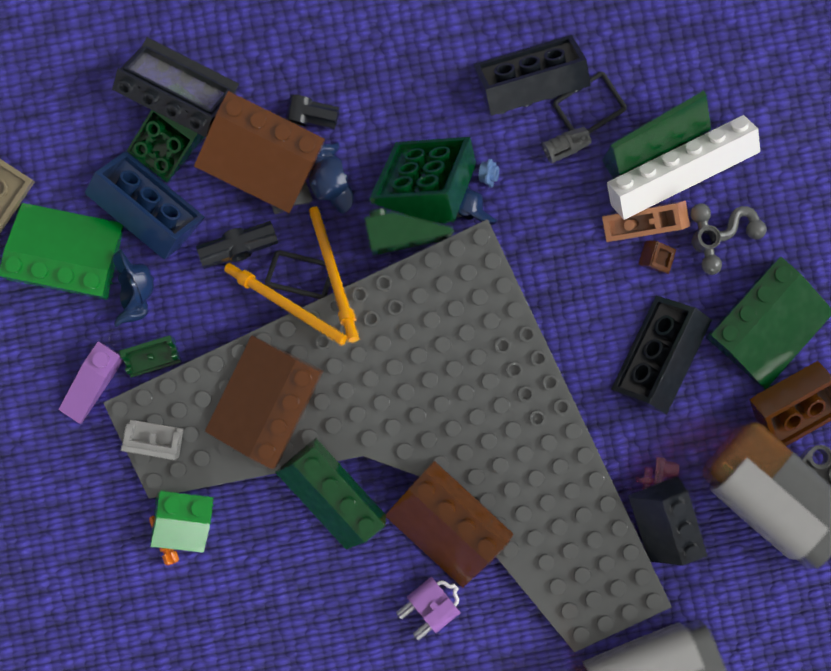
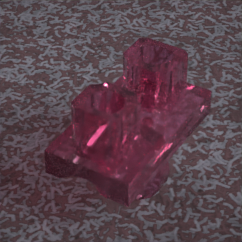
[636,457,680,489]

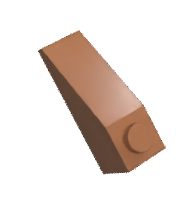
[602,201,690,242]

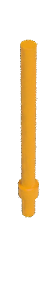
[309,206,359,342]
[224,263,348,345]

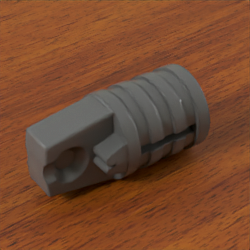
[542,127,592,164]

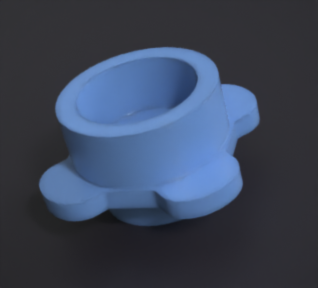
[479,159,499,188]

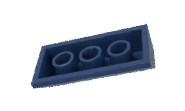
[85,151,205,260]

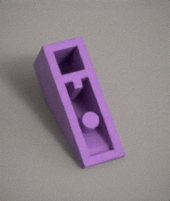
[58,342,124,424]

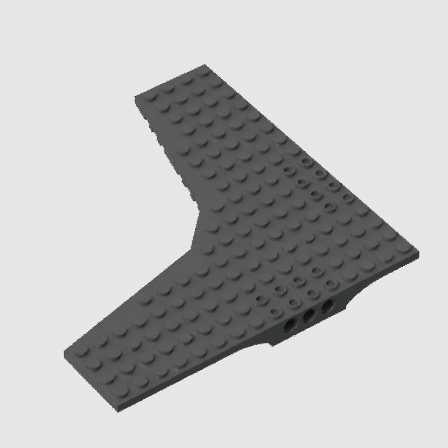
[103,219,672,652]

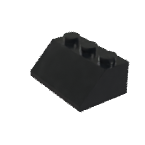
[628,476,708,566]

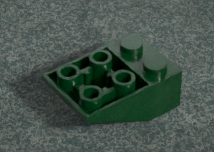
[127,84,209,182]

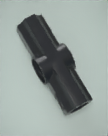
[196,221,278,269]

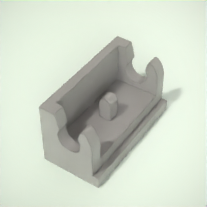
[121,420,184,460]

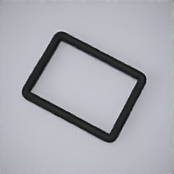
[553,71,627,134]
[265,250,331,299]

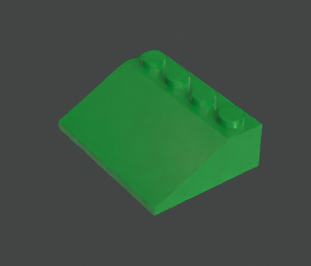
[0,203,124,300]

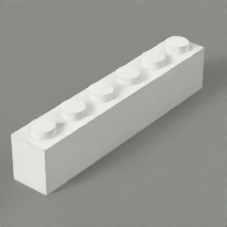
[607,115,760,220]

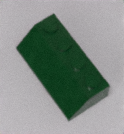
[275,438,386,550]

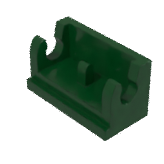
[119,335,182,378]

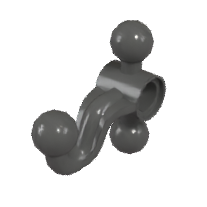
[690,203,767,275]

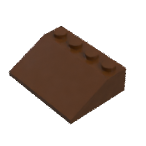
[194,91,325,214]
[205,335,324,470]
[386,461,514,588]

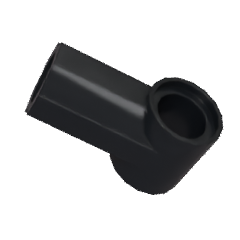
[285,94,340,130]

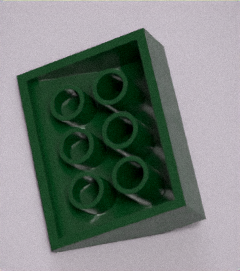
[602,90,711,179]
[370,137,476,223]
[365,209,453,256]
[706,256,831,390]

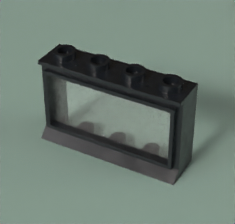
[112,37,239,137]

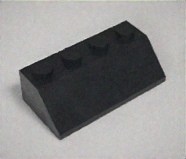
[473,35,591,116]
[611,295,712,415]

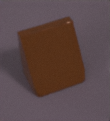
[638,240,677,274]

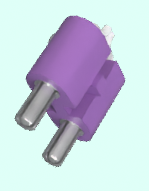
[396,576,461,640]

